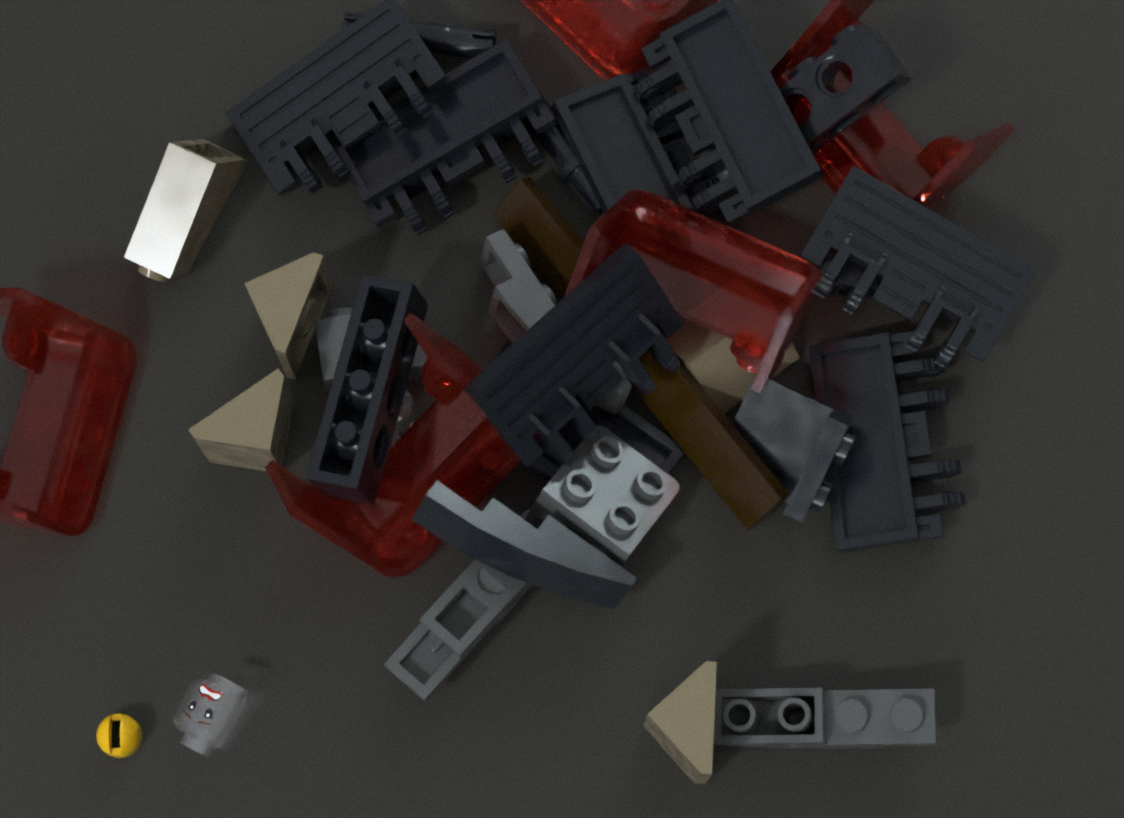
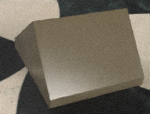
[244,252,333,381]
[664,278,800,415]
[188,368,296,474]
[643,661,717,784]

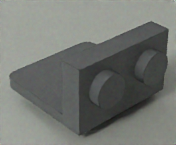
[524,426,680,567]

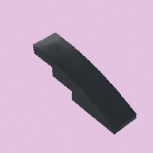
[411,480,637,609]

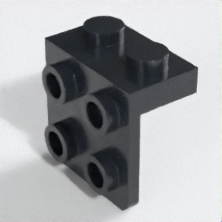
[733,375,856,523]

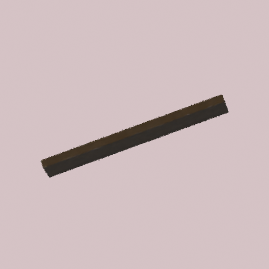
[492,177,790,531]

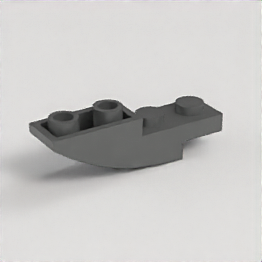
[479,229,632,414]
[384,509,532,703]
[714,687,938,749]

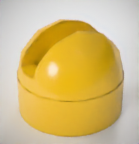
[96,713,142,758]

